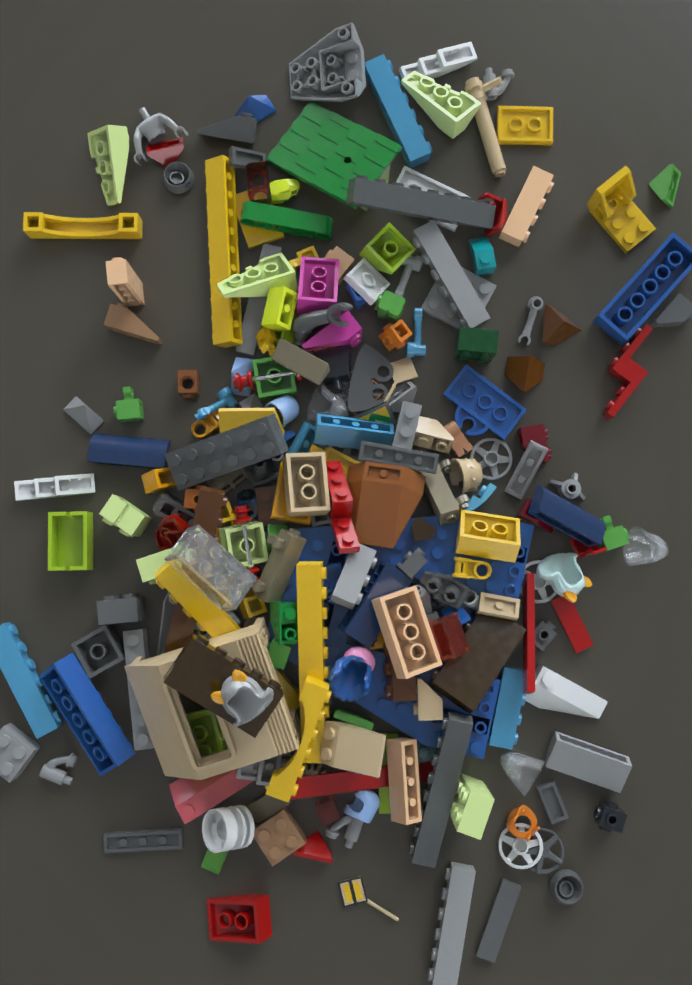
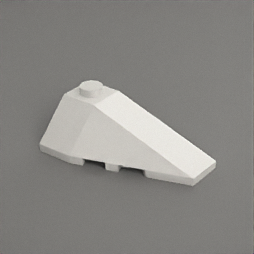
[525,664,608,719]

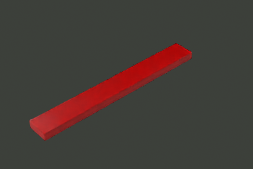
[290,759,434,800]

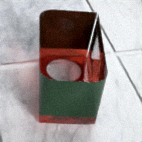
[245,161,271,205]

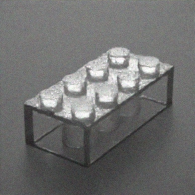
[164,524,257,612]

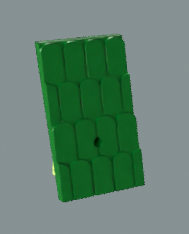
[266,102,402,211]

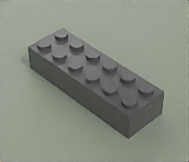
[164,413,289,491]

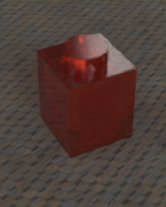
[315,795,341,826]

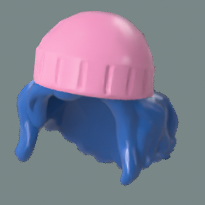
[328,646,375,702]

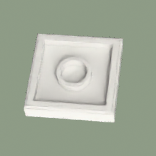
[343,257,390,306]

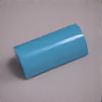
[287,421,315,453]

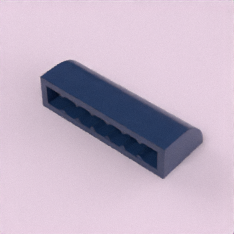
[87,433,171,469]
[528,485,605,547]
[338,560,412,649]

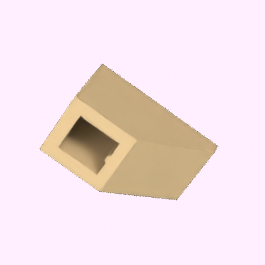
[413,416,454,454]
[413,677,443,721]

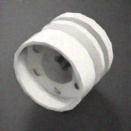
[202,805,255,853]

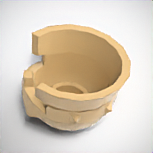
[448,458,483,494]

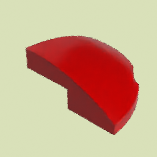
[155,514,191,551]

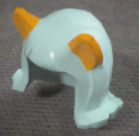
[536,552,592,603]

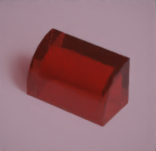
[429,612,470,661]

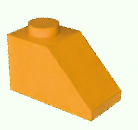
[141,467,177,494]

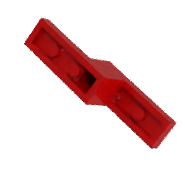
[603,324,653,420]
[326,461,360,554]

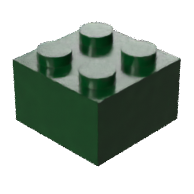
[454,326,499,364]

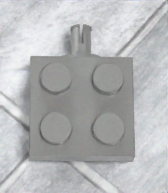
[236,754,288,786]

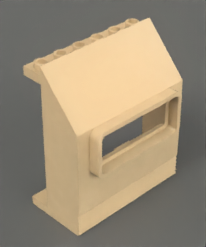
[124,617,301,780]

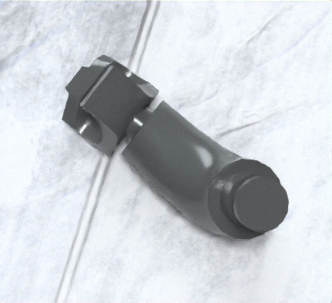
[291,302,353,345]

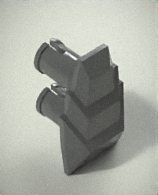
[244,454,285,488]
[420,571,470,610]

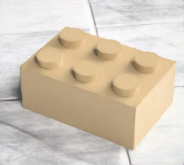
[282,452,331,517]

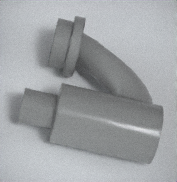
[483,67,515,101]
[39,752,78,785]
[325,815,363,849]

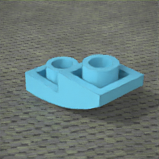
[465,483,496,511]

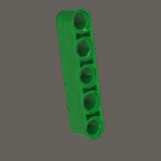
[240,201,334,240]

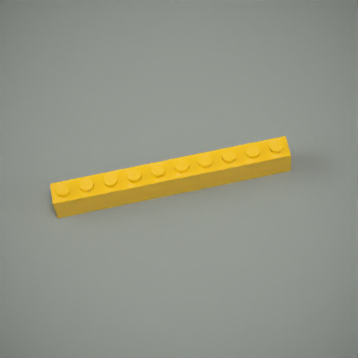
[205,155,243,348]
[155,556,300,710]
[296,561,330,764]

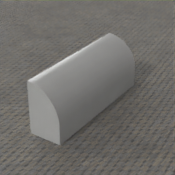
[545,731,632,793]

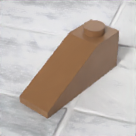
[104,303,163,346]

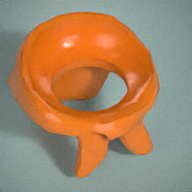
[506,805,540,841]

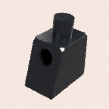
[313,345,352,393]

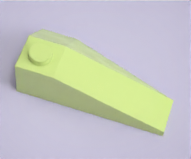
[401,71,481,139]
[87,125,129,206]
[217,252,298,298]

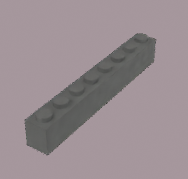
[346,175,496,230]
[409,711,473,868]

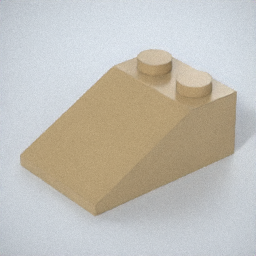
[319,721,386,778]

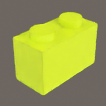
[261,286,298,332]

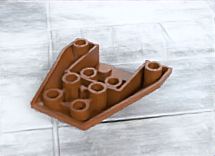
[346,461,426,549]

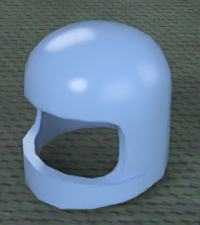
[264,394,300,427]
[343,789,380,823]

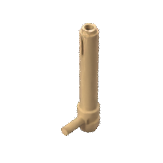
[465,76,506,178]

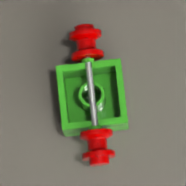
[232,357,302,402]

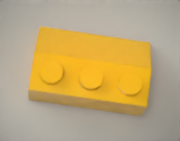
[218,408,285,436]
[456,509,521,563]

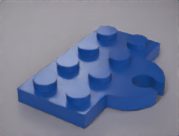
[443,364,527,440]

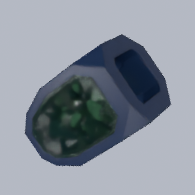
[237,489,258,519]

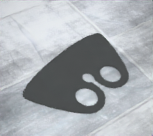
[348,344,394,412]

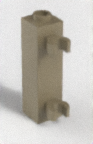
[420,459,469,525]
[248,528,307,603]

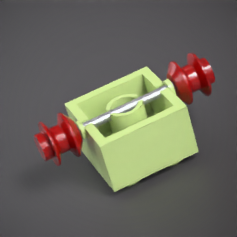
[219,505,268,585]

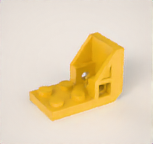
[587,166,656,254]

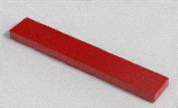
[522,573,535,694]

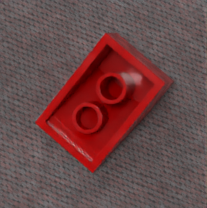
[206,894,272,944]

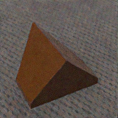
[542,304,581,346]
[504,356,545,393]

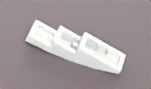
[399,42,478,79]
[14,473,96,501]

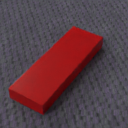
[550,595,594,653]

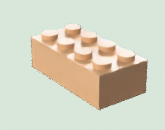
[371,586,443,679]

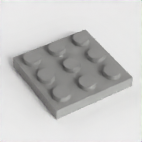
[421,267,497,330]

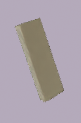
[271,338,330,385]

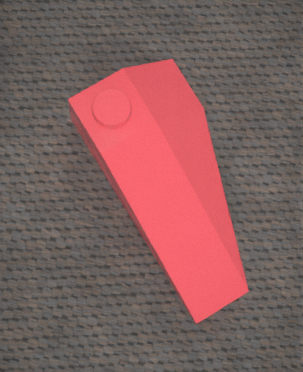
[169,769,253,824]

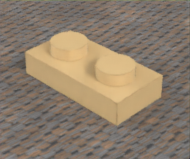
[477,592,520,621]

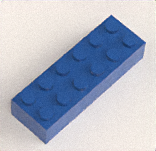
[593,232,692,346]
[38,653,136,776]

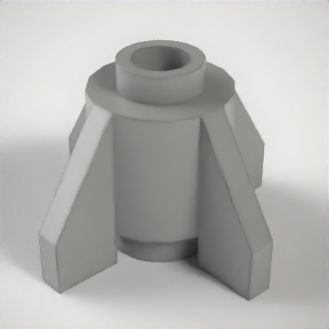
[549,472,586,501]

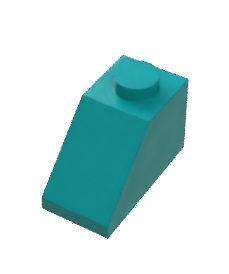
[468,236,496,276]

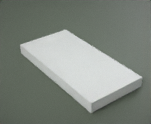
[396,166,469,232]

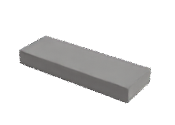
[504,440,548,500]

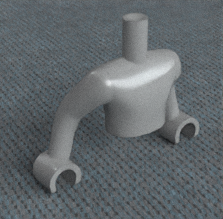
[133,107,189,166]

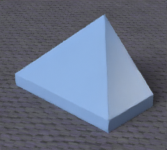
[231,357,255,397]

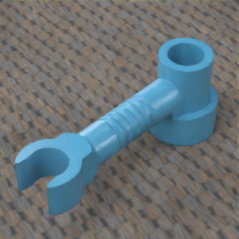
[405,308,426,358]
[194,386,238,421]

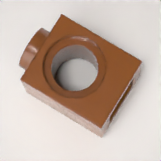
[178,370,200,399]

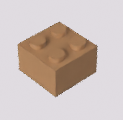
[254,806,307,867]

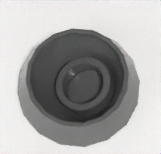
[162,162,195,194]
[550,869,584,905]

